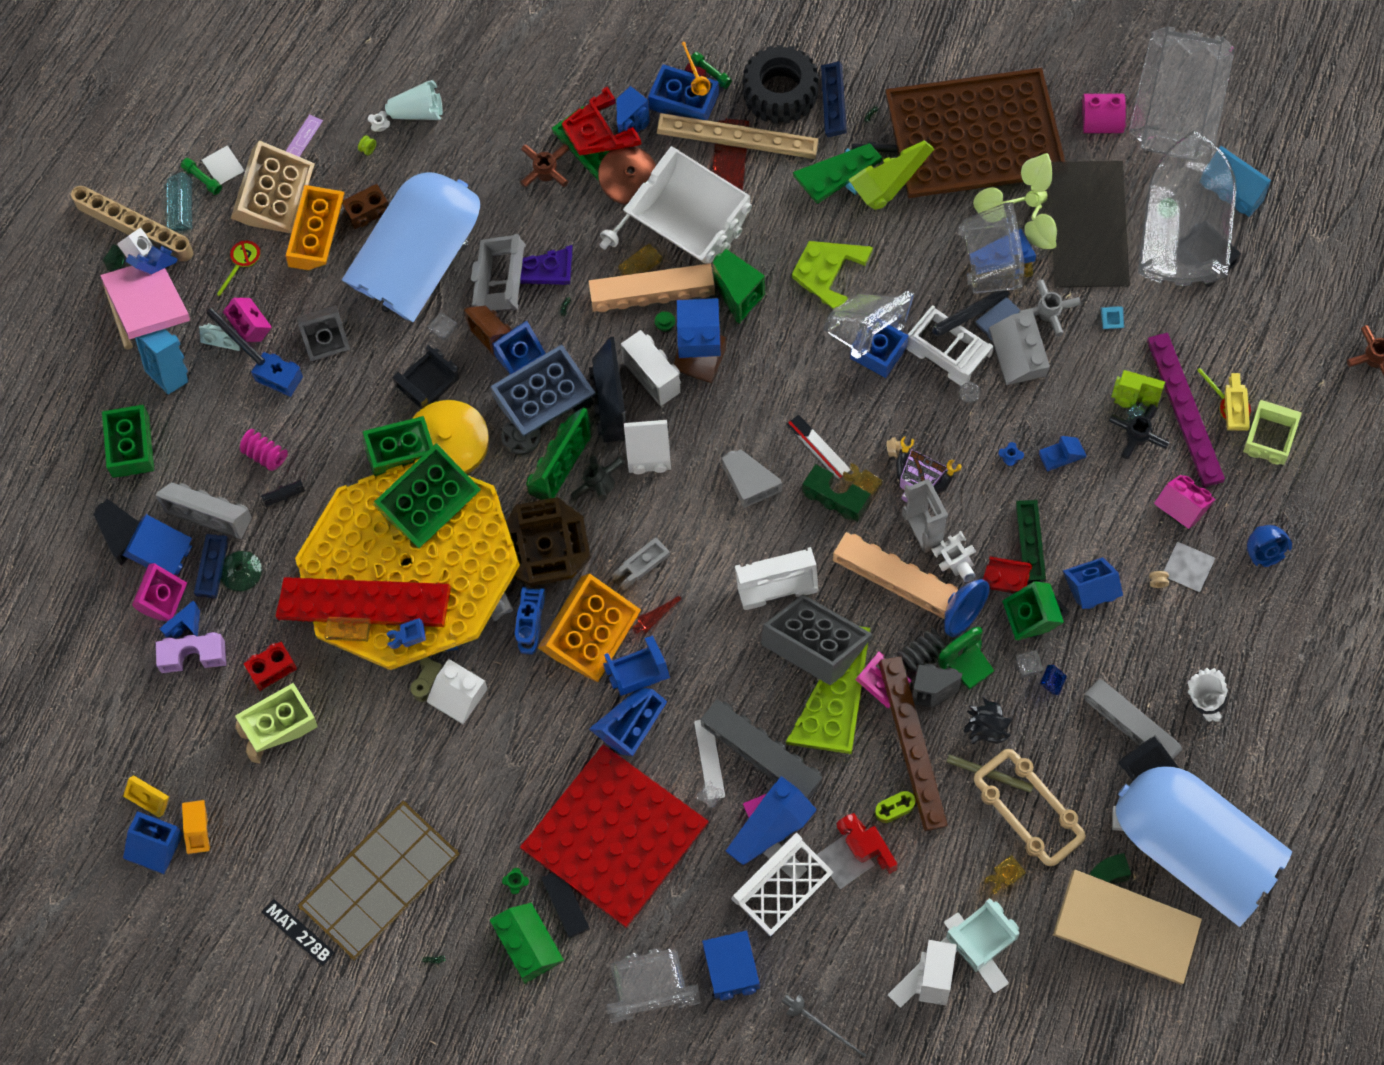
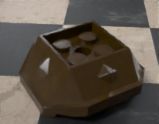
[506,497,591,586]

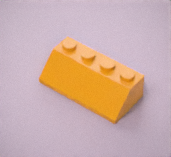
[286,185,345,270]

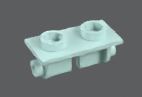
[199,323,240,351]

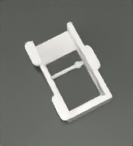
[906,305,993,387]
[735,547,819,610]

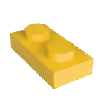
[123,775,169,818]

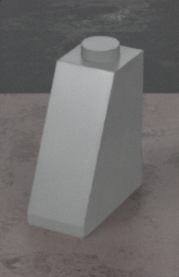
[722,449,782,508]

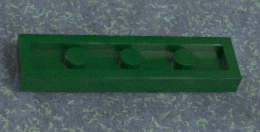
[1015,500,1046,583]

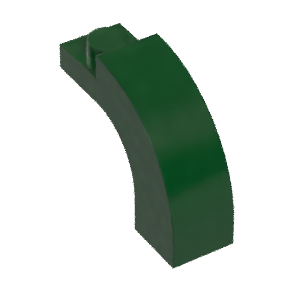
[1089,853,1131,884]

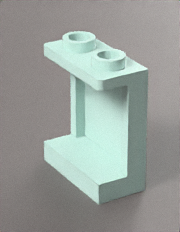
[946,898,1020,972]

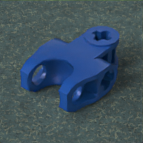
[515,586,545,655]

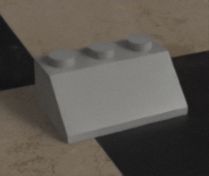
[989,310,1050,385]

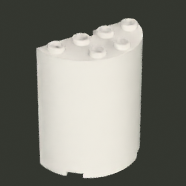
[623,146,752,264]

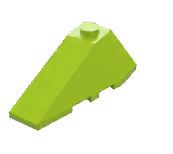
[849,140,934,210]

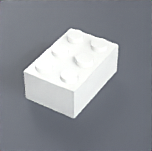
[621,330,681,406]

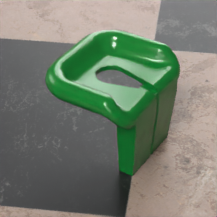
[938,627,994,690]

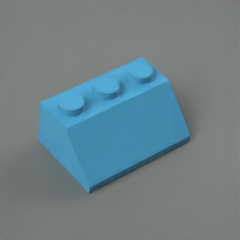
[1200,146,1271,217]
[135,329,188,394]

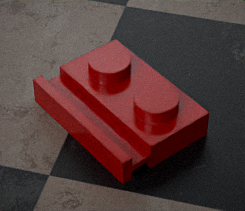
[983,556,1032,593]

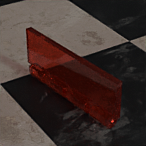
[712,118,749,191]

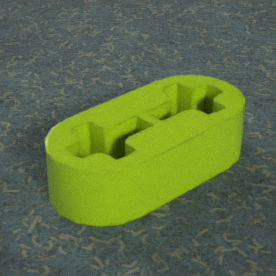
[875,791,916,823]

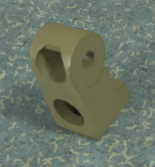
[410,657,443,702]

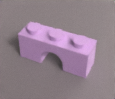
[156,632,226,673]

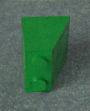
[713,249,765,324]

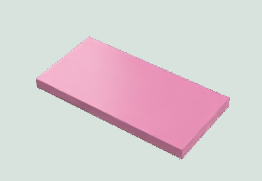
[100,266,190,339]

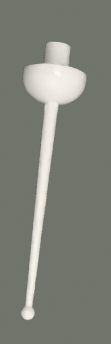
[599,214,630,250]

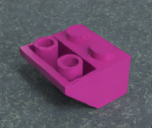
[1154,475,1216,529]

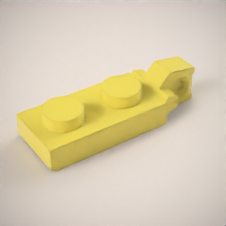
[1224,373,1250,431]

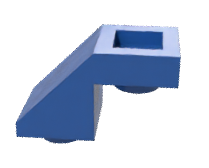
[126,246,178,274]

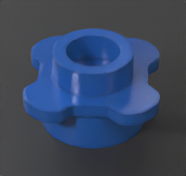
[998,442,1024,466]

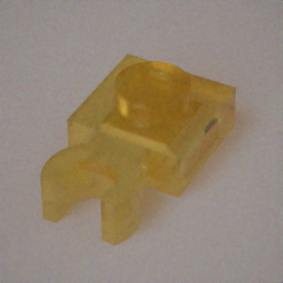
[843,463,882,497]
[984,855,1026,894]

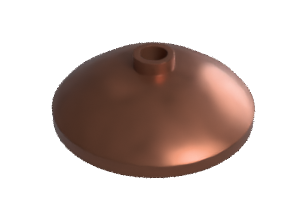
[598,147,656,205]

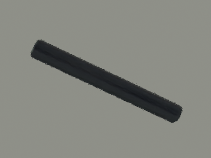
[932,287,1010,337]

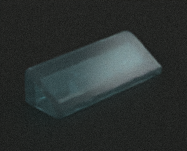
[167,172,192,231]

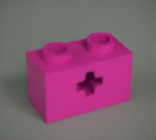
[223,297,272,342]

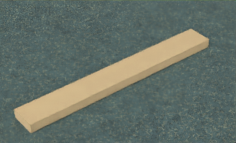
[657,113,819,159]

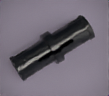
[261,479,306,508]

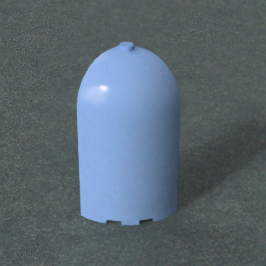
[342,172,480,322]
[1116,767,1292,927]

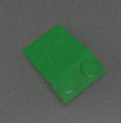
[362,416,433,476]

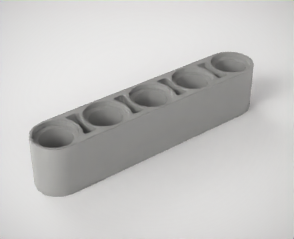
[1083,679,1182,759]

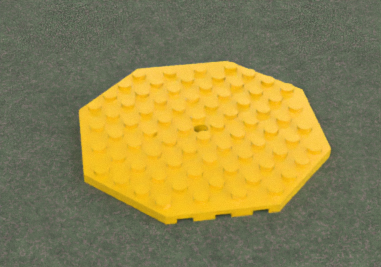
[295,458,520,670]

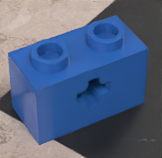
[251,352,303,397]

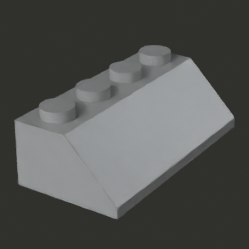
[156,482,252,539]

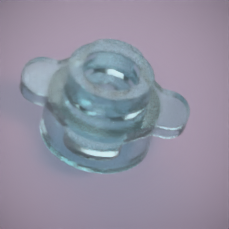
[1126,402,1146,421]

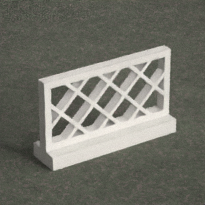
[731,832,834,936]

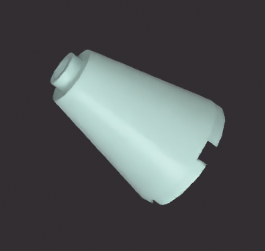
[385,80,443,120]

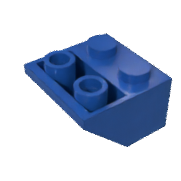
[616,86,650,133]
[123,811,183,874]

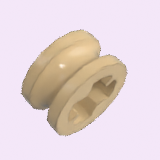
[1149,571,1169,588]

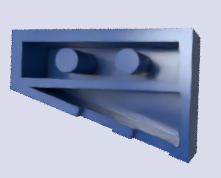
[589,688,667,756]

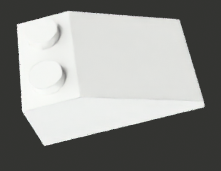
[624,420,671,474]

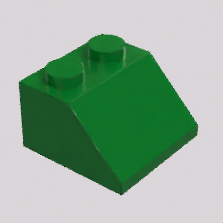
[1002,581,1064,640]

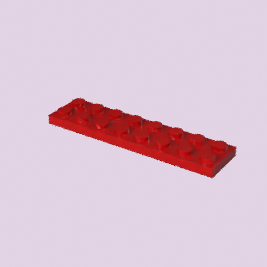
[276,577,451,627]

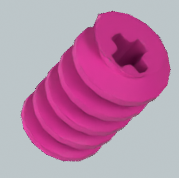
[240,428,288,471]

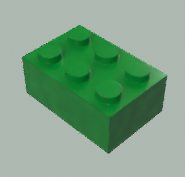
[102,405,154,478]

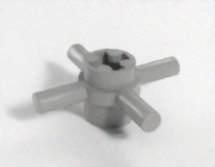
[1019,280,1081,337]

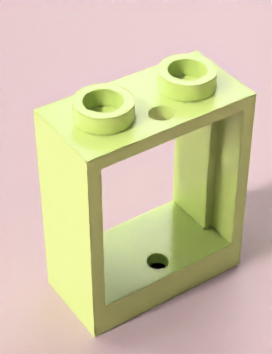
[1243,400,1302,465]

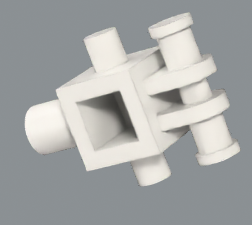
[931,531,976,582]

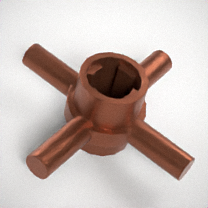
[520,144,569,188]
[1347,325,1384,376]

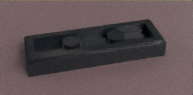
[541,872,590,939]

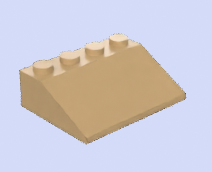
[231,141,315,233]

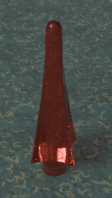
[632,596,682,634]

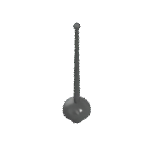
[782,994,866,1057]

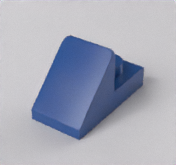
[1039,436,1087,472]
[159,601,200,639]

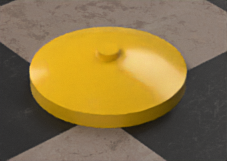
[412,400,489,474]

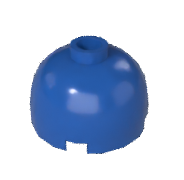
[1247,525,1292,567]

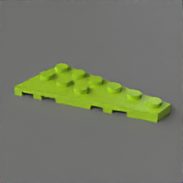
[786,626,870,754]

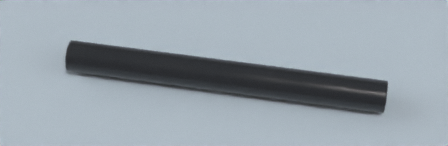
[206,308,265,366]

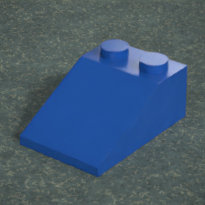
[677,298,721,358]

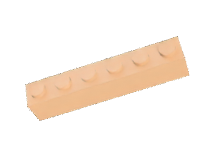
[589,263,715,312]
[833,532,958,619]

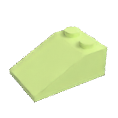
[235,683,318,752]

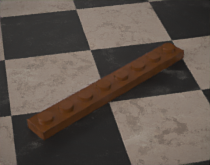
[878,656,948,832]

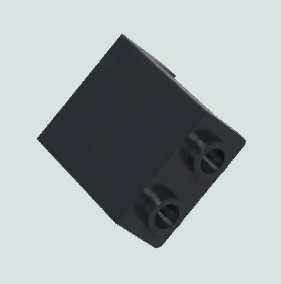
[392,345,459,409]
[1118,735,1180,781]

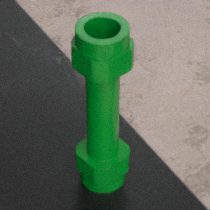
[691,52,732,89]
[180,158,222,195]

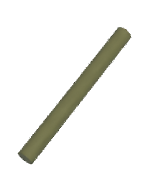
[947,754,1033,793]

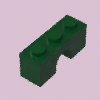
[802,464,871,522]

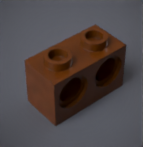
[342,184,389,229]

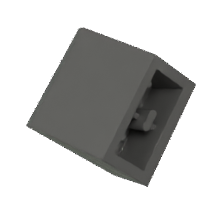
[913,664,962,708]

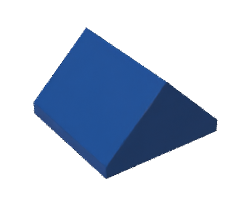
[492,321,546,375]

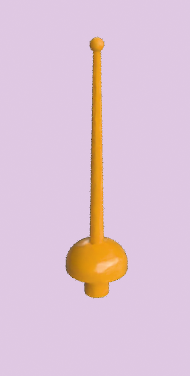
[682,42,711,96]

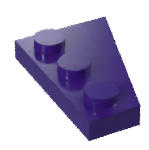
[520,245,573,285]

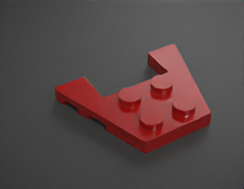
[562,86,642,156]

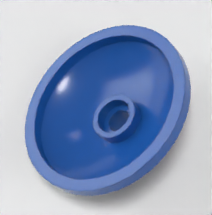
[944,579,989,637]

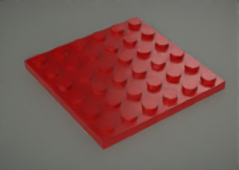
[520,744,709,929]

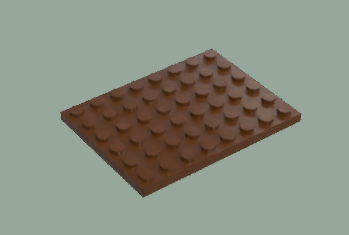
[885,68,1068,198]

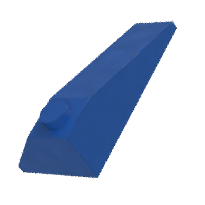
[725,776,817,865]

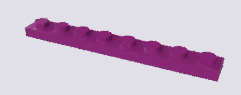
[1147,332,1225,488]

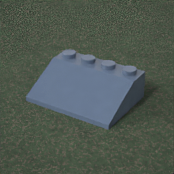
[491,345,595,437]

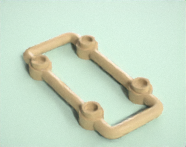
[974,749,1086,866]

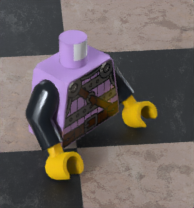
[896,436,962,502]

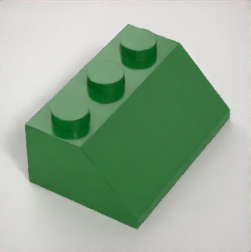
[489,903,564,984]

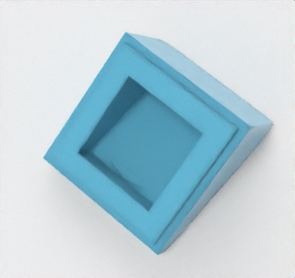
[1100,306,1124,329]

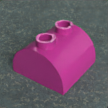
[1082,94,1126,133]
[132,563,187,621]

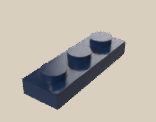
[194,534,229,598]

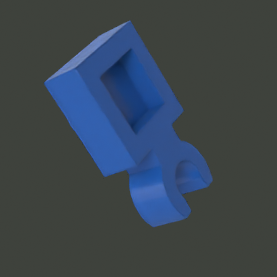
[387,618,426,649]

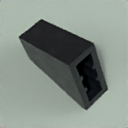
[93,498,139,566]

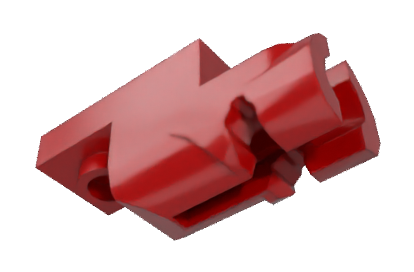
[836,813,898,874]

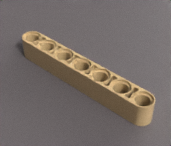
[71,186,193,261]

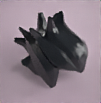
[963,697,1013,744]

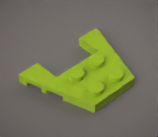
[792,241,873,316]

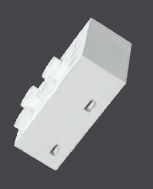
[915,940,957,1006]

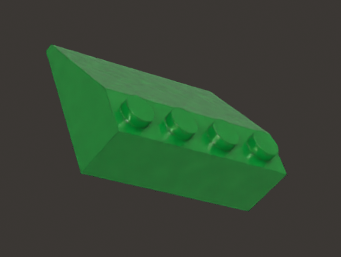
[526,408,592,500]
[373,443,481,548]

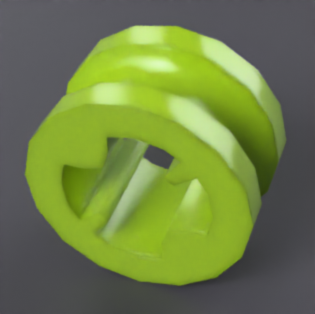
[358,135,377,156]

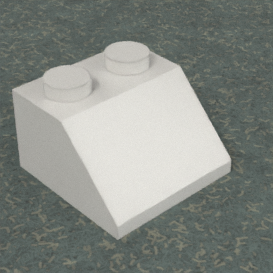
[427,659,488,724]

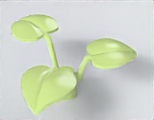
[973,153,1057,249]

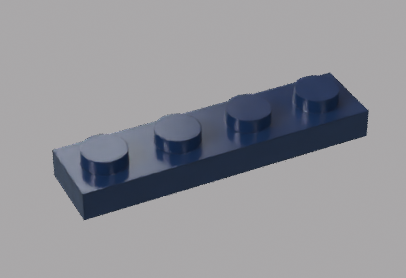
[821,61,847,138]

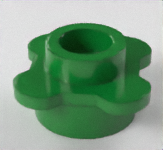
[502,868,529,895]

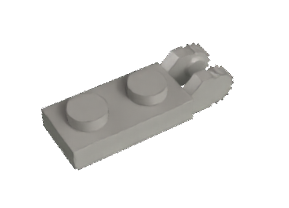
[611,537,670,590]

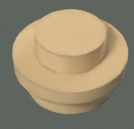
[887,437,902,458]

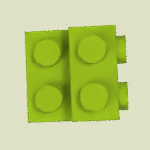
[1111,370,1165,409]

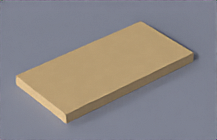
[1053,870,1202,985]

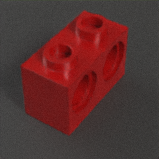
[243,642,297,691]

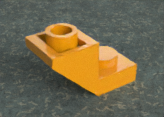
[182,800,210,854]

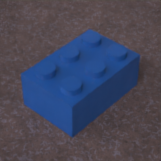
[648,64,719,121]

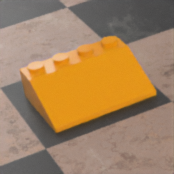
[537,573,641,682]

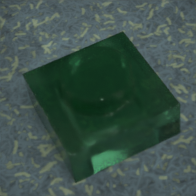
[103,244,125,272]

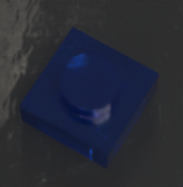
[1040,665,1067,695]

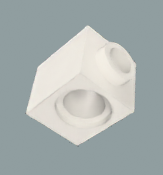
[117,228,154,257]

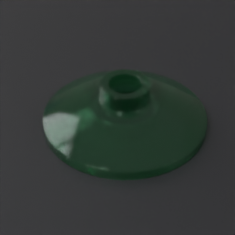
[221,551,262,591]

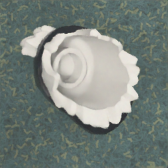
[1187,668,1228,722]

